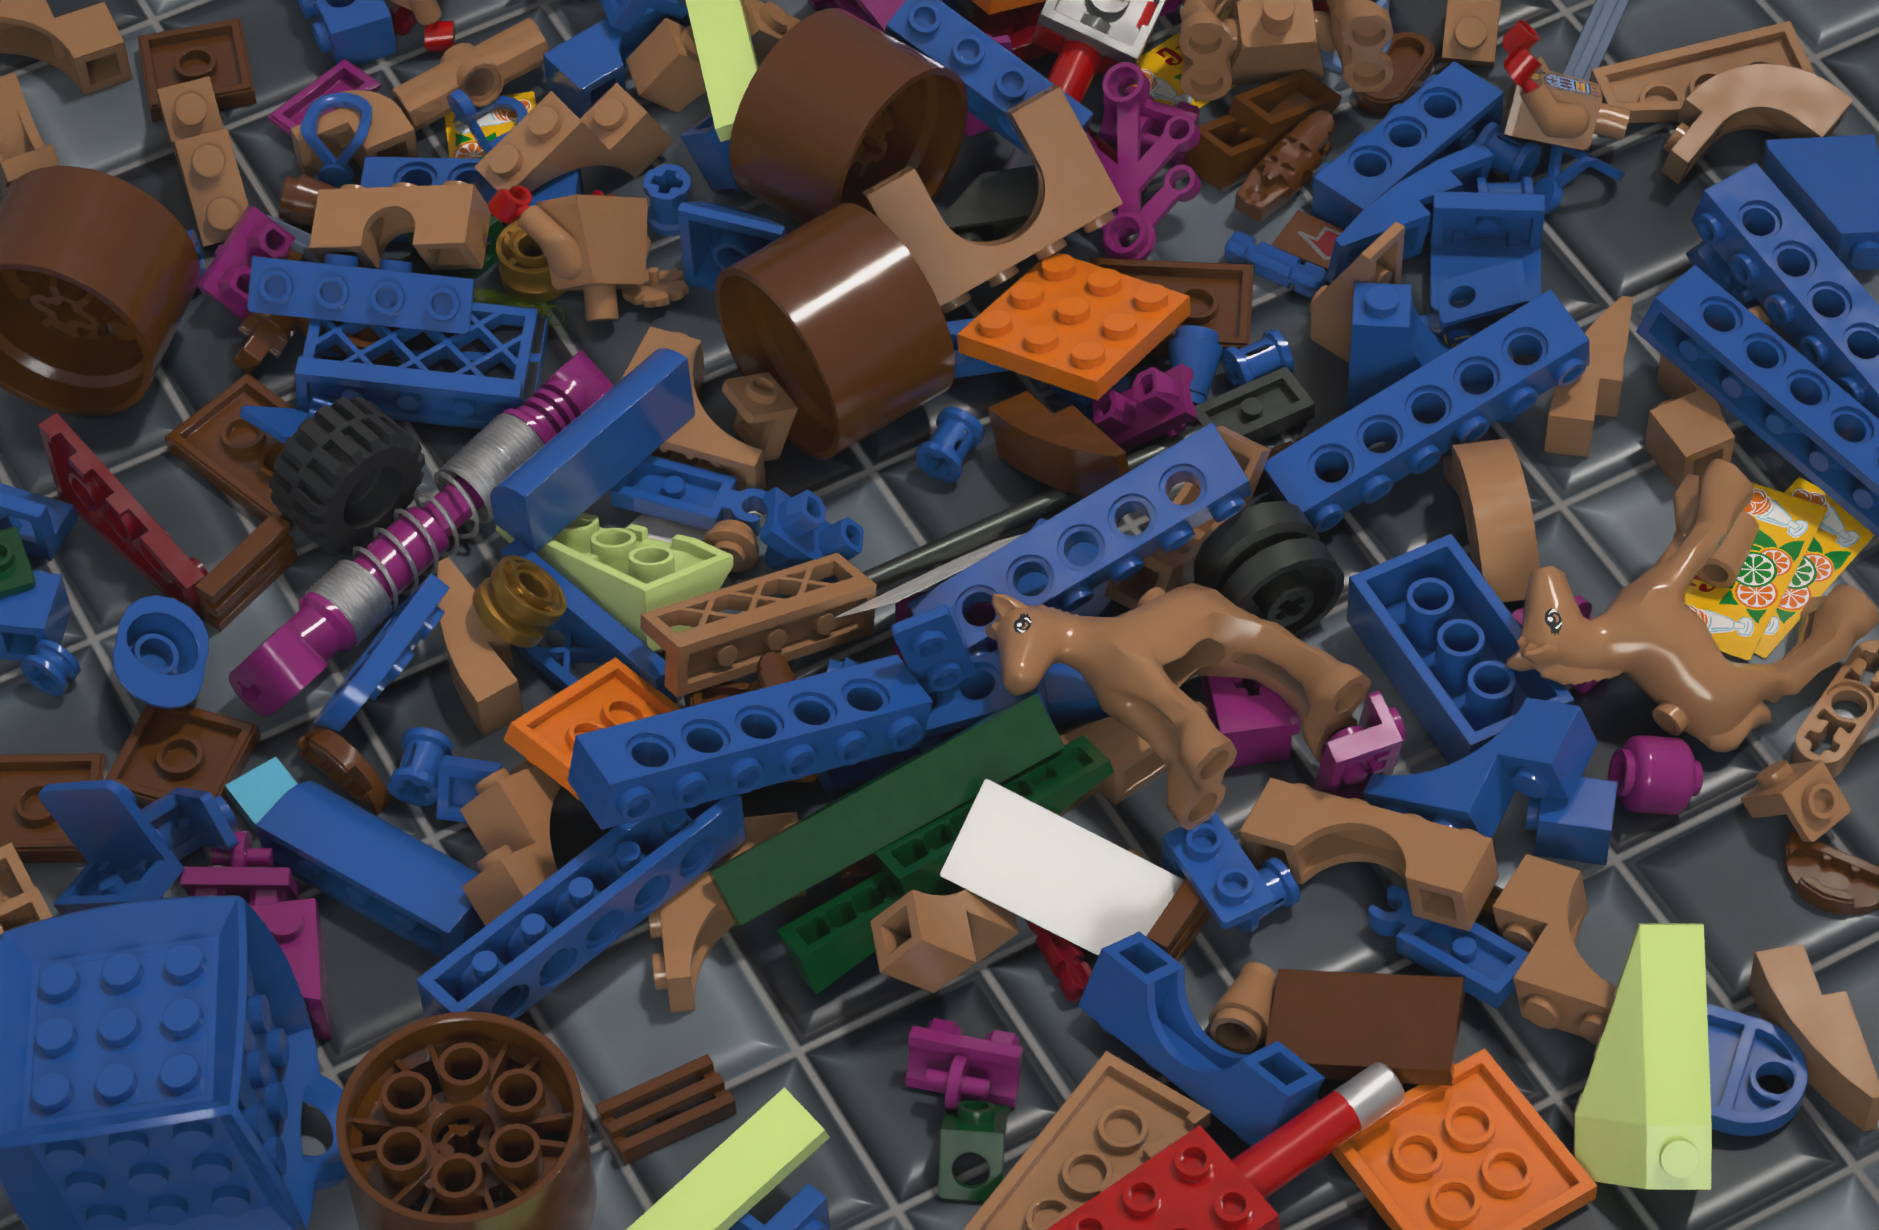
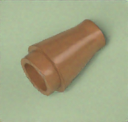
[1209,962,1277,1054]

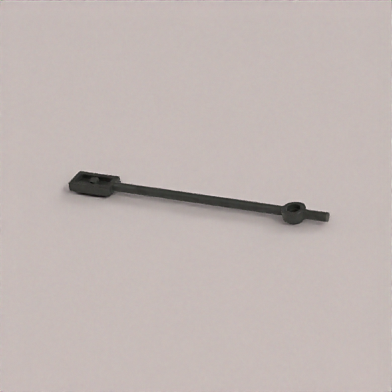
[769,366,1315,599]

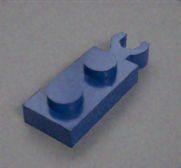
[610,455,768,536]
[1368,885,1529,1010]

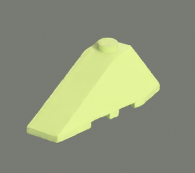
[496,513,733,654]
[1574,923,1712,1190]

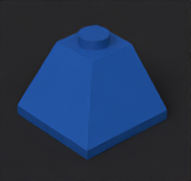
[677,201,786,291]

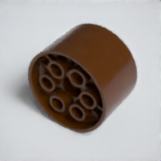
[729,8,968,225]
[0,166,200,416]
[715,203,955,460]
[336,1011,597,1230]

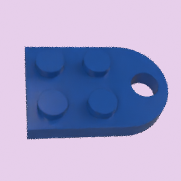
[313,573,450,734]
[1707,1003,1808,1136]

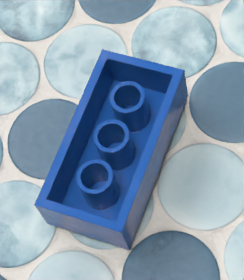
[1346,534,1575,764]

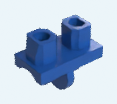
[760,487,864,583]

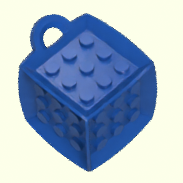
[0,896,346,1230]

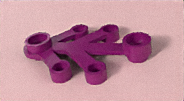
[1086,62,1201,260]

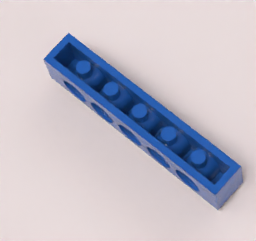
[1691,162,1879,419]
[1636,265,1879,538]
[1262,289,1590,533]
[907,422,1251,658]
[568,655,933,830]
[416,794,746,1019]

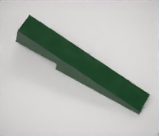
[708,694,1065,926]
[776,735,1114,995]

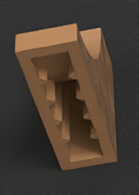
[621,326,766,492]

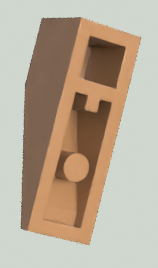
[1309,222,1405,363]

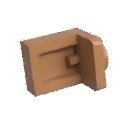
[1441,0,1501,67]
[722,372,798,462]
[1740,760,1851,842]

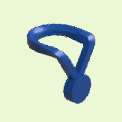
[447,88,528,154]
[300,92,372,188]
[1533,144,1626,214]

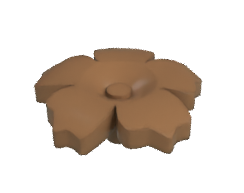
[622,267,689,308]

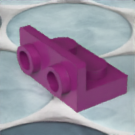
[1313,691,1406,799]

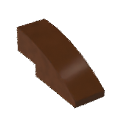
[1182,69,1342,192]
[988,391,1129,497]

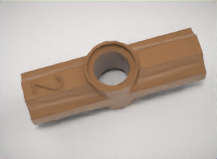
[391,17,550,132]

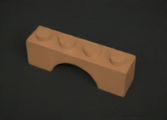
[1239,778,1499,932]

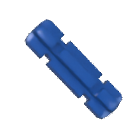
[1224,231,1327,299]

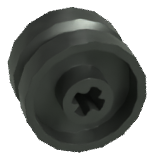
[1193,501,1344,638]

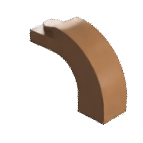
[1661,64,1854,185]
[0,72,60,195]
[1442,438,1540,602]

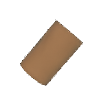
[1697,511,1759,588]

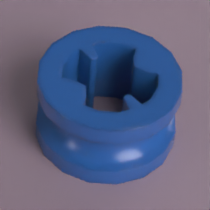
[20,639,81,697]

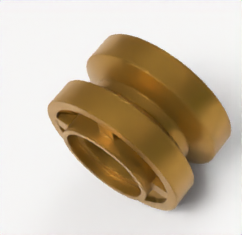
[496,220,566,302]
[472,555,567,648]

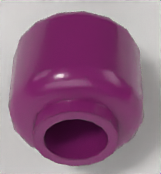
[1608,735,1703,815]

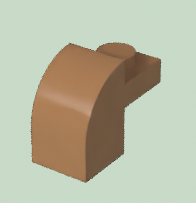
[290,90,419,177]

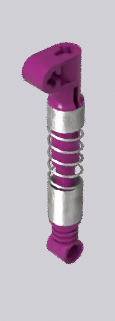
[228,349,614,717]

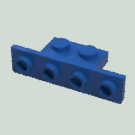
[247,253,475,334]

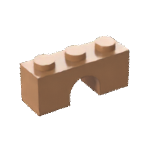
[309,180,491,270]

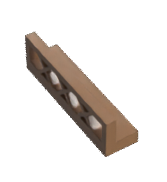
[640,552,877,698]

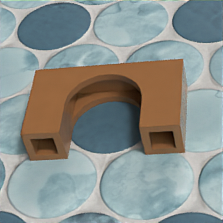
[861,85,1123,314]

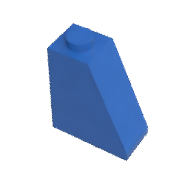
[1761,134,1879,270]

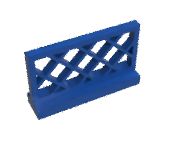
[295,302,538,429]

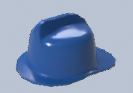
[112,595,209,709]

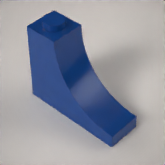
[1346,282,1516,423]

